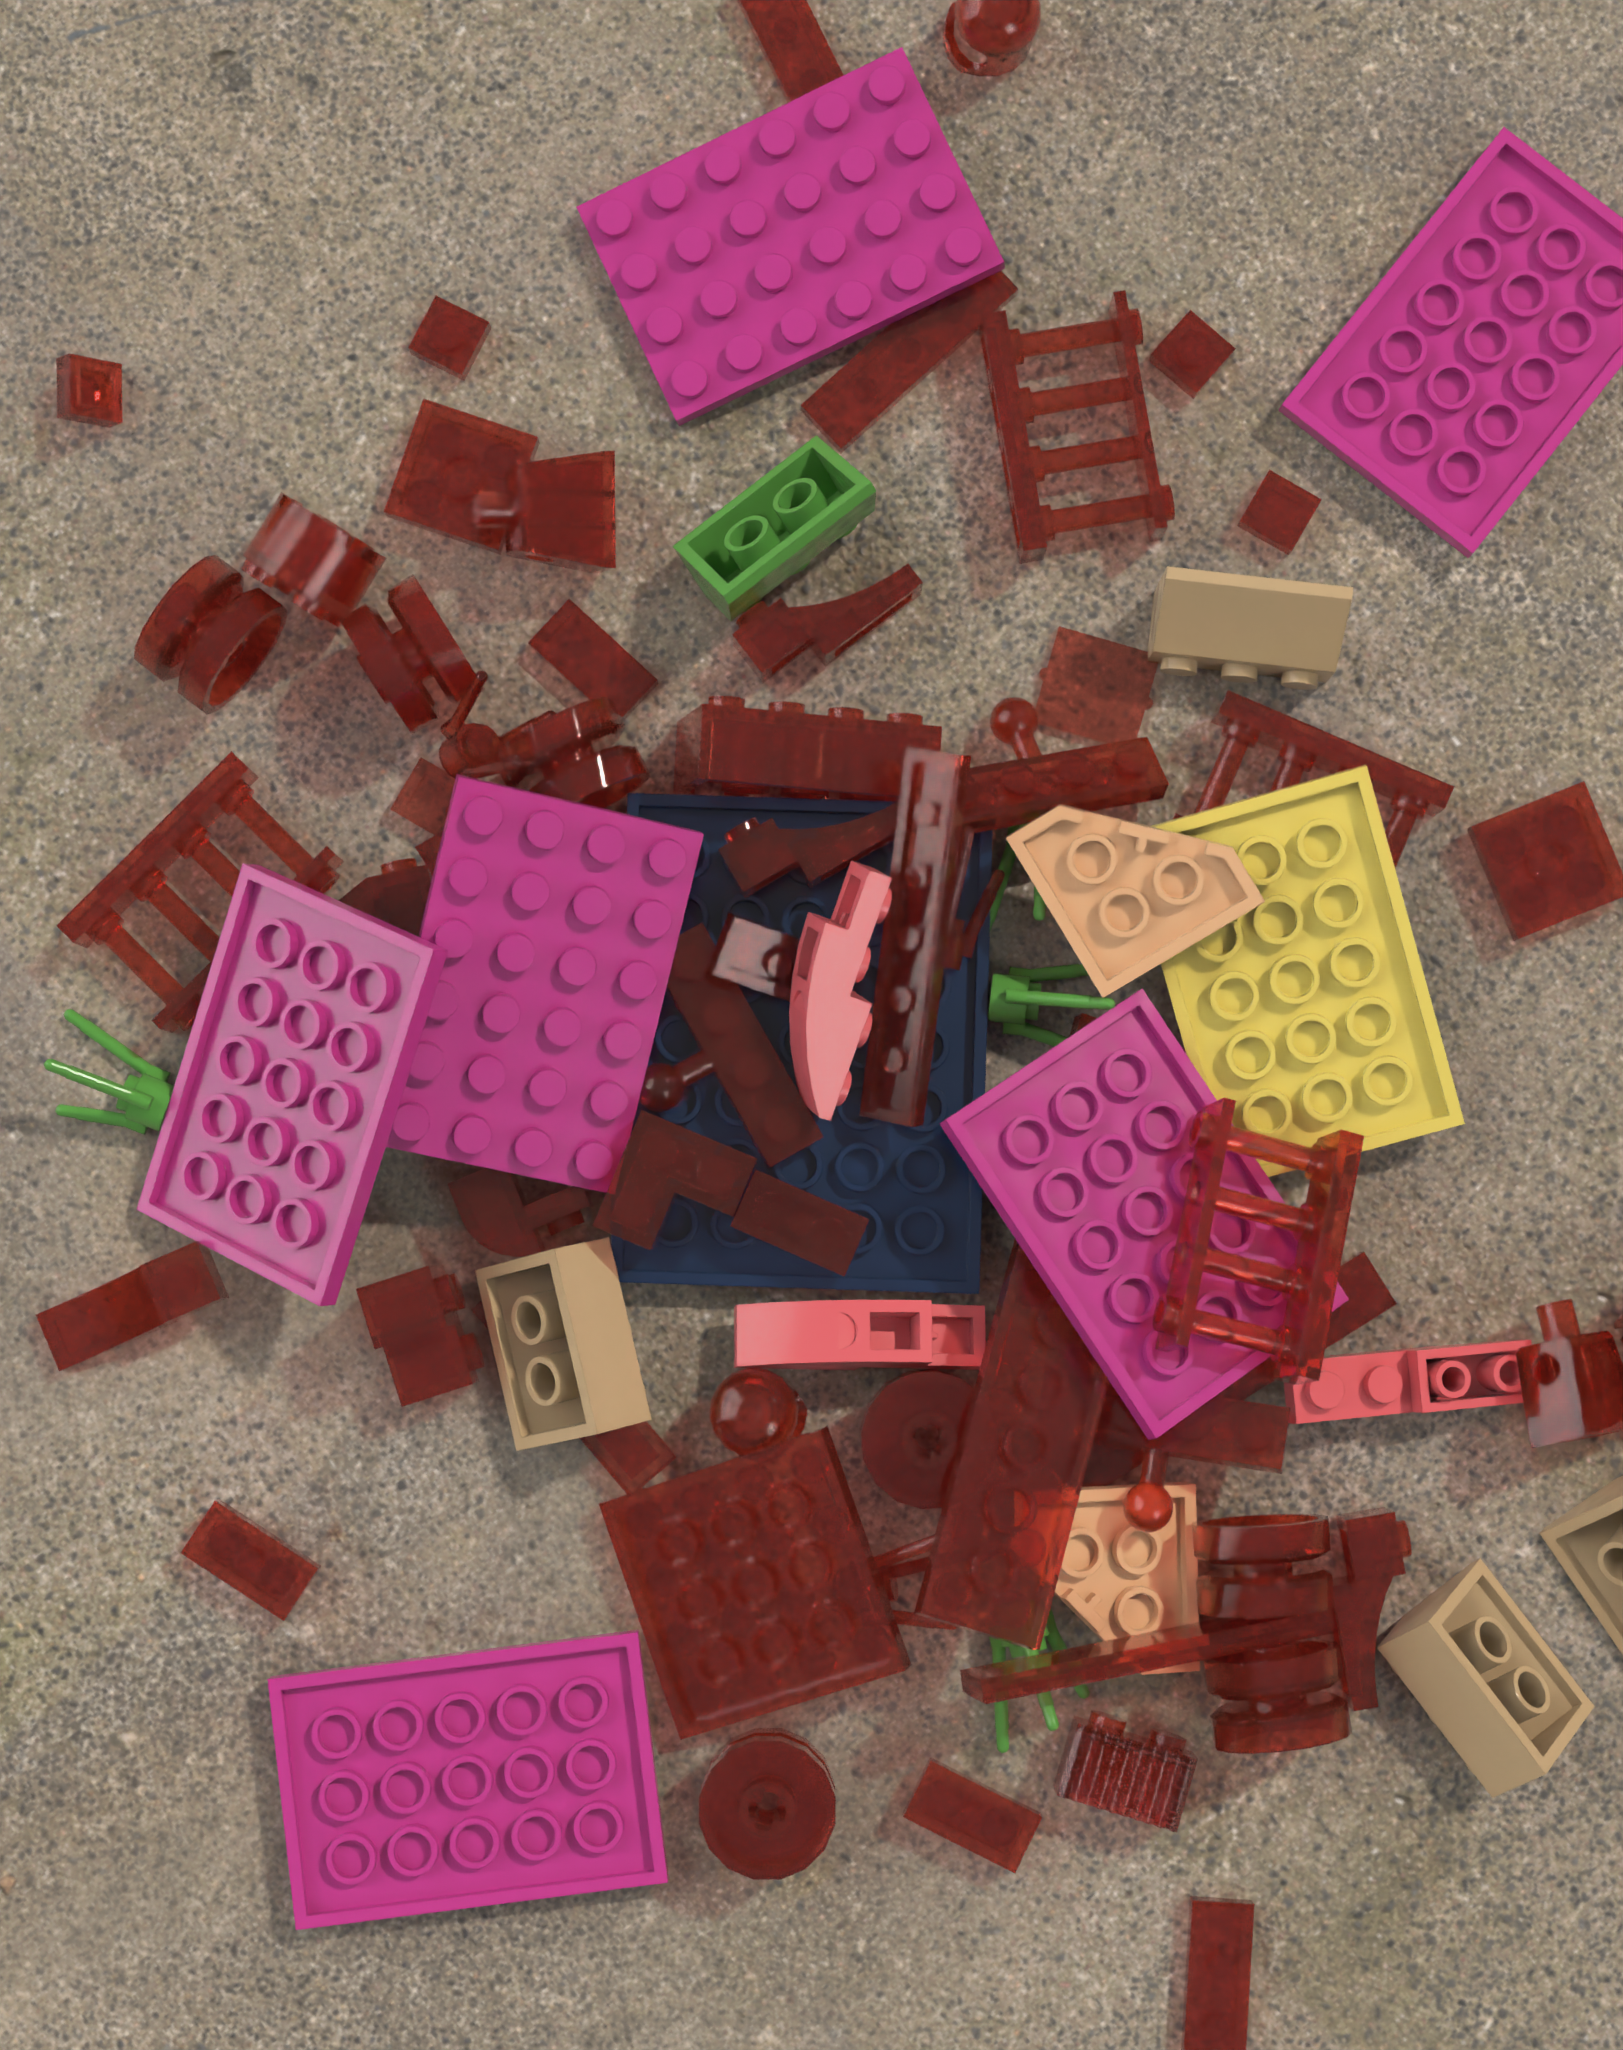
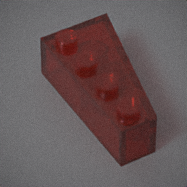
[673,696,942,803]

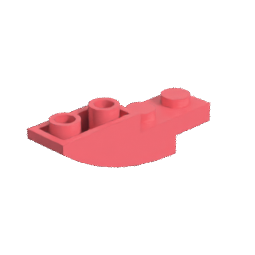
[789,861,892,1121]
[734,1300,986,1370]
[1282,1340,1537,1424]

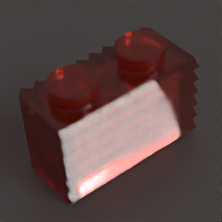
[1053,1710,1198,1832]

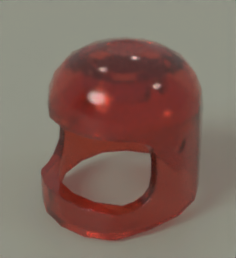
[943,0,1041,77]
[709,1368,808,1462]

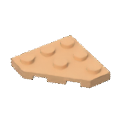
[1006,804,1265,998]
[1013,1482,1200,1675]

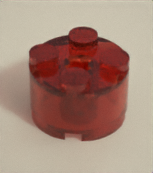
[240,492,387,627]

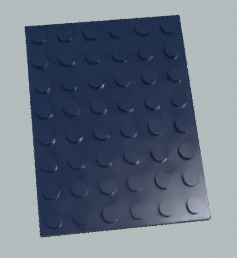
[611,793,993,1294]

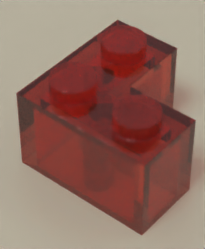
[592,1110,759,1250]
[356,1265,484,1407]

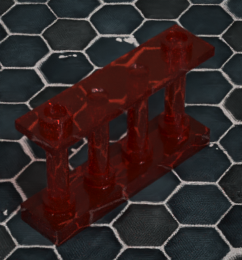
[978,290,1175,564]
[1169,690,1454,869]
[56,751,344,1033]
[1153,1097,1364,1385]

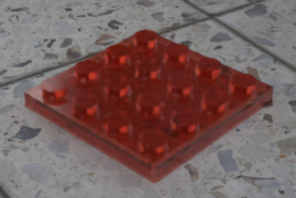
[599,1426,912,1740]

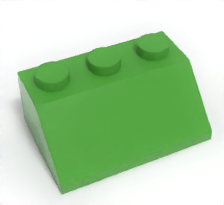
[673,435,876,621]

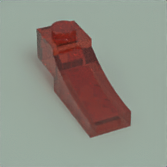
[732,564,923,683]
[718,798,917,898]
[36,1241,229,1371]
[1322,1507,1412,1711]

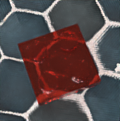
[384,398,540,555]
[1467,781,1623,941]

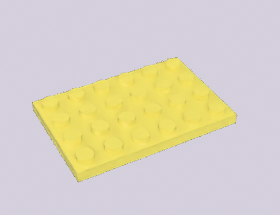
[1151,765,1465,1177]

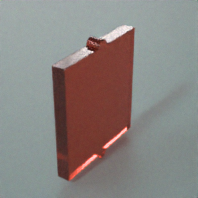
[1031,626,1159,752]

